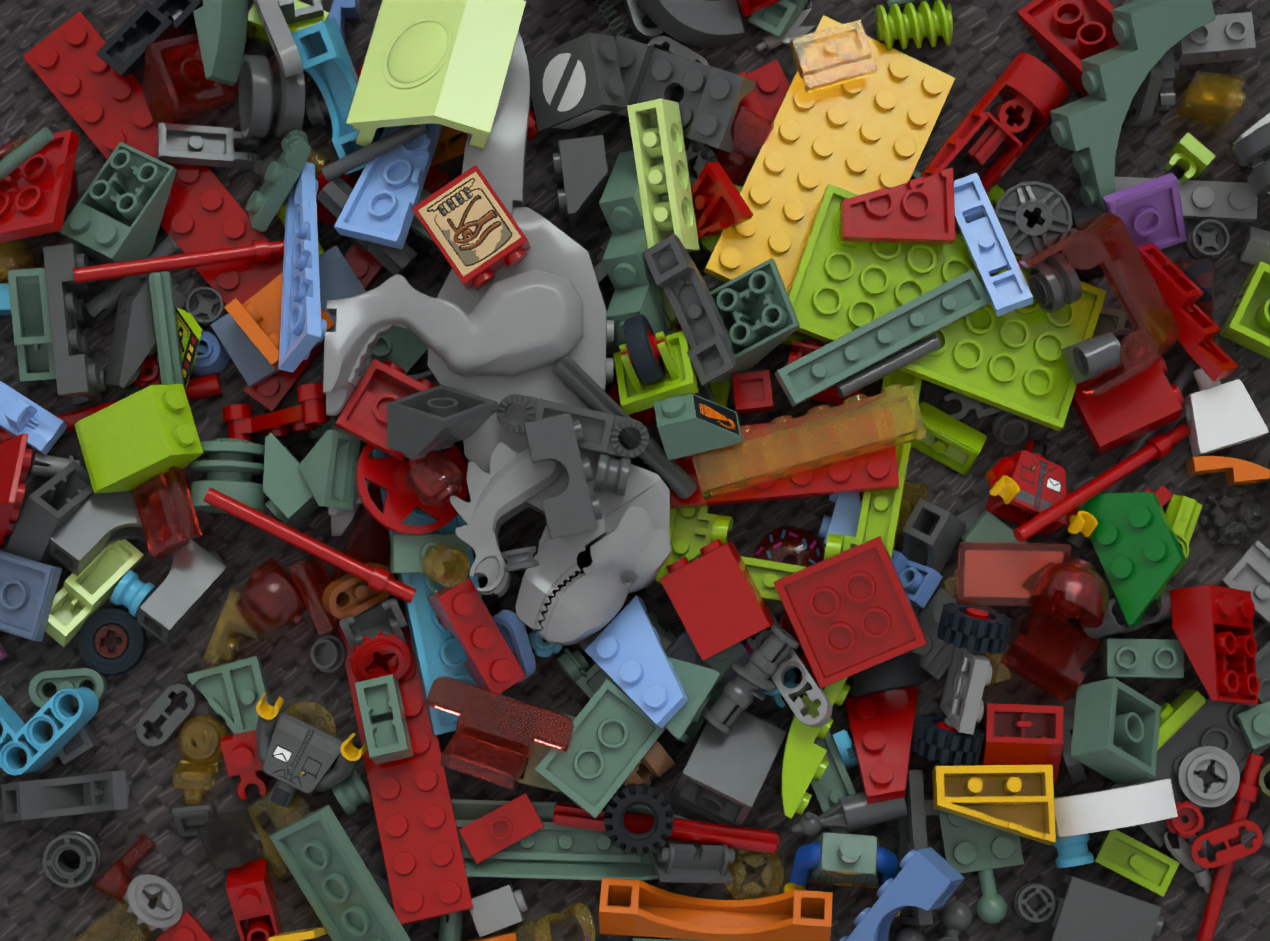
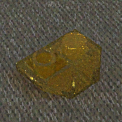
[1176,71,1247,130]

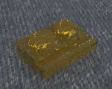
[789,20,878,93]

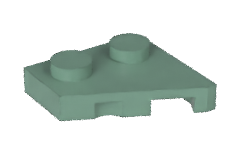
[187,656,272,734]

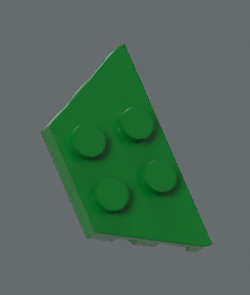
[1077,492,1187,627]

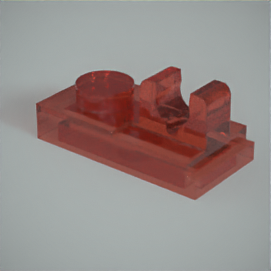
[715,106,774,186]

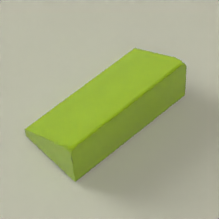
[911,402,987,476]

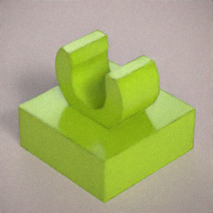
[1165,132,1216,184]

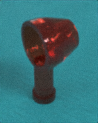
[92,833,156,902]

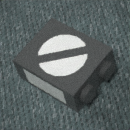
[527,32,627,134]

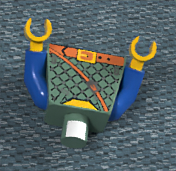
[783,832,900,917]

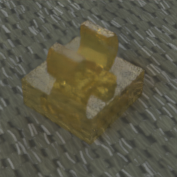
[173,760,218,805]

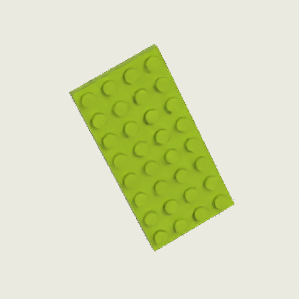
[788,184,1107,431]

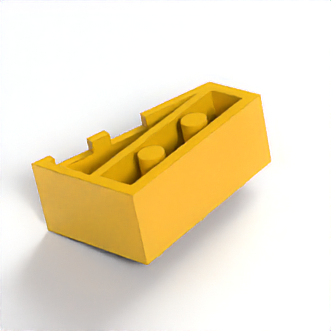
[932,765,1056,846]

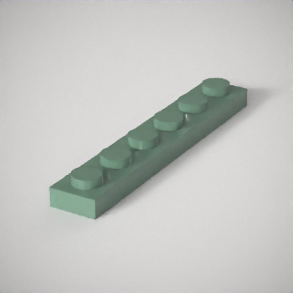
[774,269,990,407]

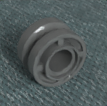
[1027,252,1082,313]
[42,830,102,888]

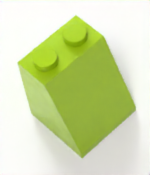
[74,384,203,494]

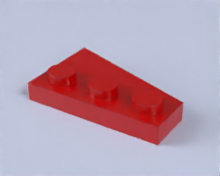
[840,168,956,244]
[844,686,918,804]

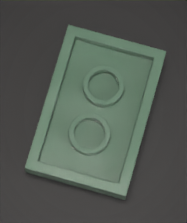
[534,679,666,819]

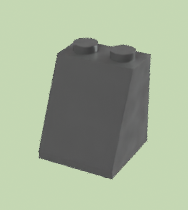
[668,710,787,827]
[1039,874,1164,941]

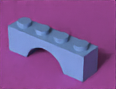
[839,847,965,941]

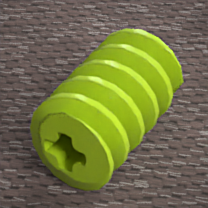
[875,0,953,51]

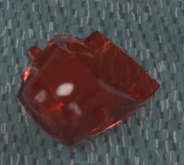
[236,557,310,634]

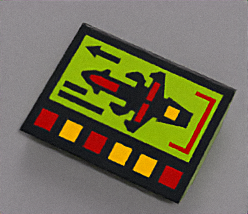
[175,307,203,390]

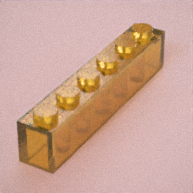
[691,384,926,500]

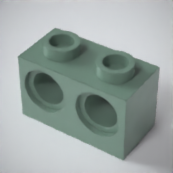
[1100,638,1184,680]
[355,674,414,765]

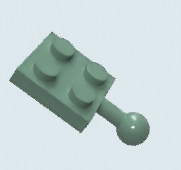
[938,811,1024,924]

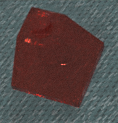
[143,33,237,128]

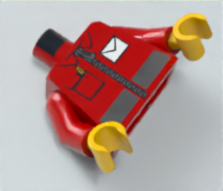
[985,440,1098,538]

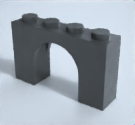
[48,491,227,645]

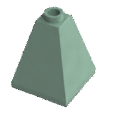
[665,657,730,746]

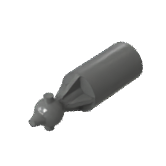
[791,792,907,837]

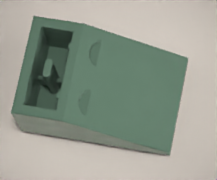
[58,141,177,279]
[710,258,800,384]

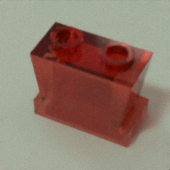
[1000,602,1101,703]

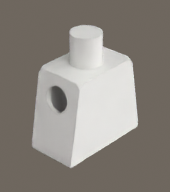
[1184,368,1269,457]

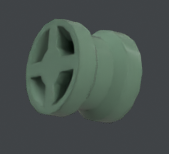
[332,768,372,816]

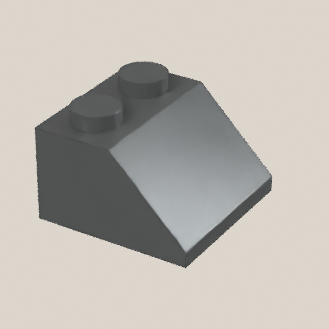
[387,385,498,459]

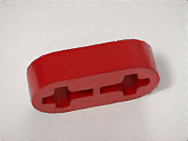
[1190,819,1263,868]

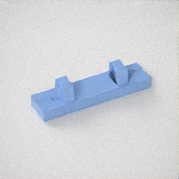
[954,173,1033,317]
[0,381,68,456]

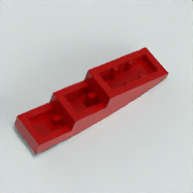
[1132,242,1239,382]

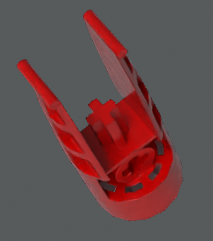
[920,52,1071,226]

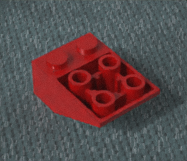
[0,433,33,548]
[1170,585,1260,705]

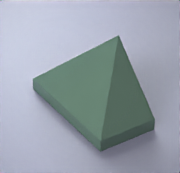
[298,429,361,510]

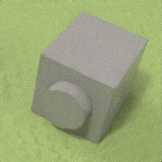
[470,883,528,937]

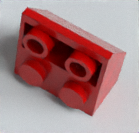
[980,703,1064,783]

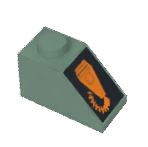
[654,393,743,461]

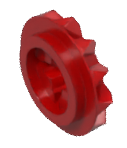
[349,631,411,682]

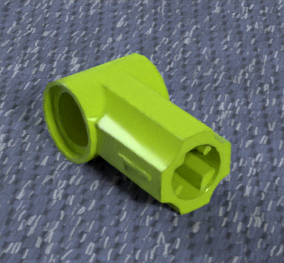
[1164,494,1203,559]

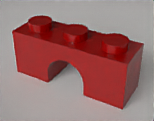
[427,578,526,697]

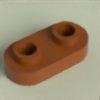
[322,562,394,620]

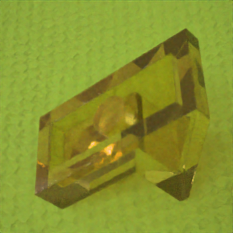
[203,589,264,665]

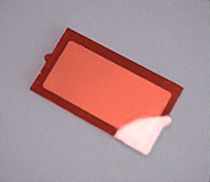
[954,542,1074,607]

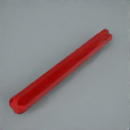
[553,802,779,854]

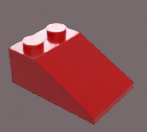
[1017,0,1119,97]

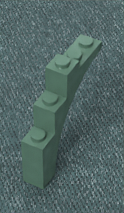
[1050,0,1216,216]
[599,150,669,347]

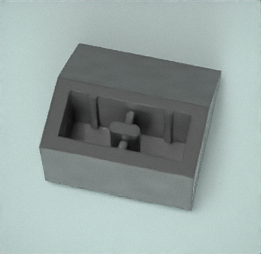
[552,135,608,230]

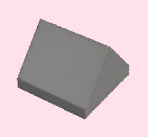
[1239,226,1270,266]

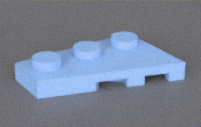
[584,595,689,728]

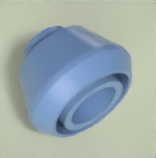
[191,327,230,377]

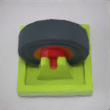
[613,314,698,415]

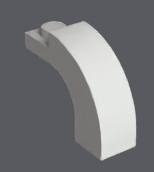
[1054,779,1178,838]

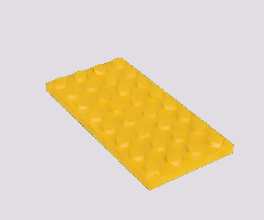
[703,15,955,293]

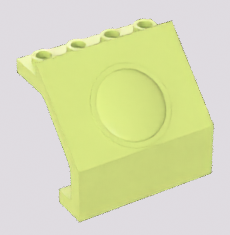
[346,0,526,149]

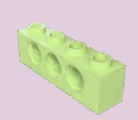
[627,98,700,252]

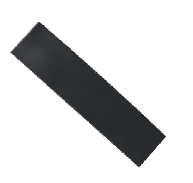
[96,0,203,78]

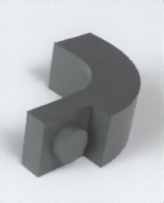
[639,0,744,48]
[1,770,130,822]

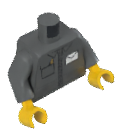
[256,692,368,809]

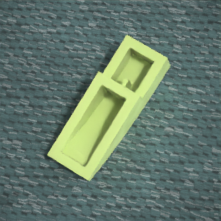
[45,539,144,647]

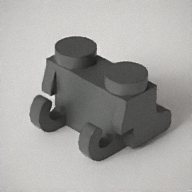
[339,595,408,649]

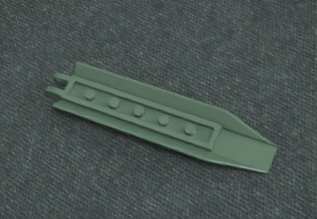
[452,799,703,881]

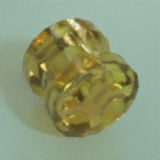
[422,544,469,587]

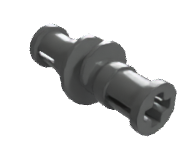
[702,623,801,734]

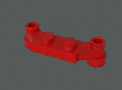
[222,383,330,442]

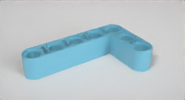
[0,687,99,776]

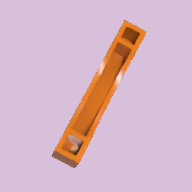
[599,878,833,941]

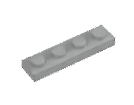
[1114,176,1258,222]

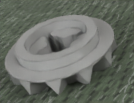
[1178,746,1240,807]
[123,874,183,932]

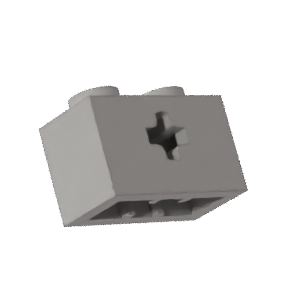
[1173,12,1256,66]

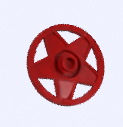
[355,443,468,535]

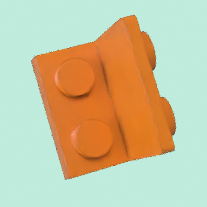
[224,272,335,372]

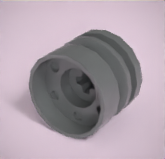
[994,181,1073,263]

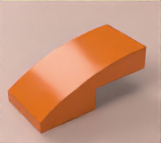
[1186,456,1270,486]

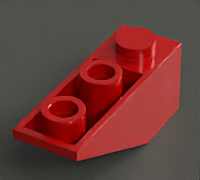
[226,858,283,941]

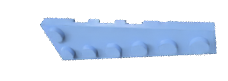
[334,124,443,250]
[278,162,327,373]

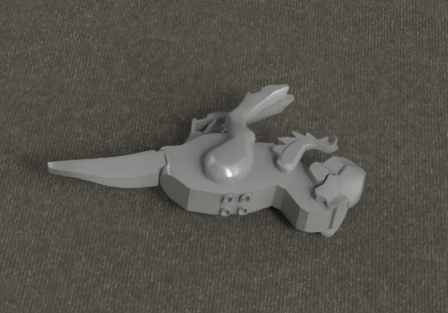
[323,30,672,646]

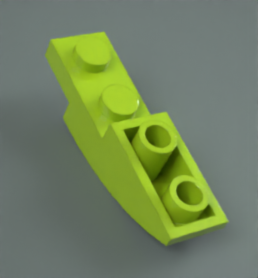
[781,677,851,819]

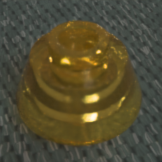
[177,715,228,767]

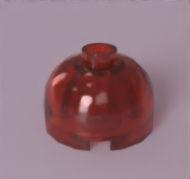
[1029,558,1109,628]

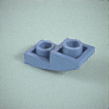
[892,550,943,609]

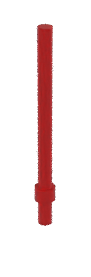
[72,239,284,283]
[1013,423,1191,543]
[203,487,417,603]
[1196,753,1264,941]

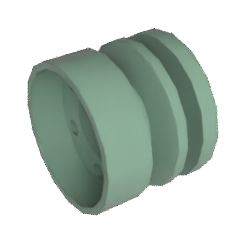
[188,438,269,514]

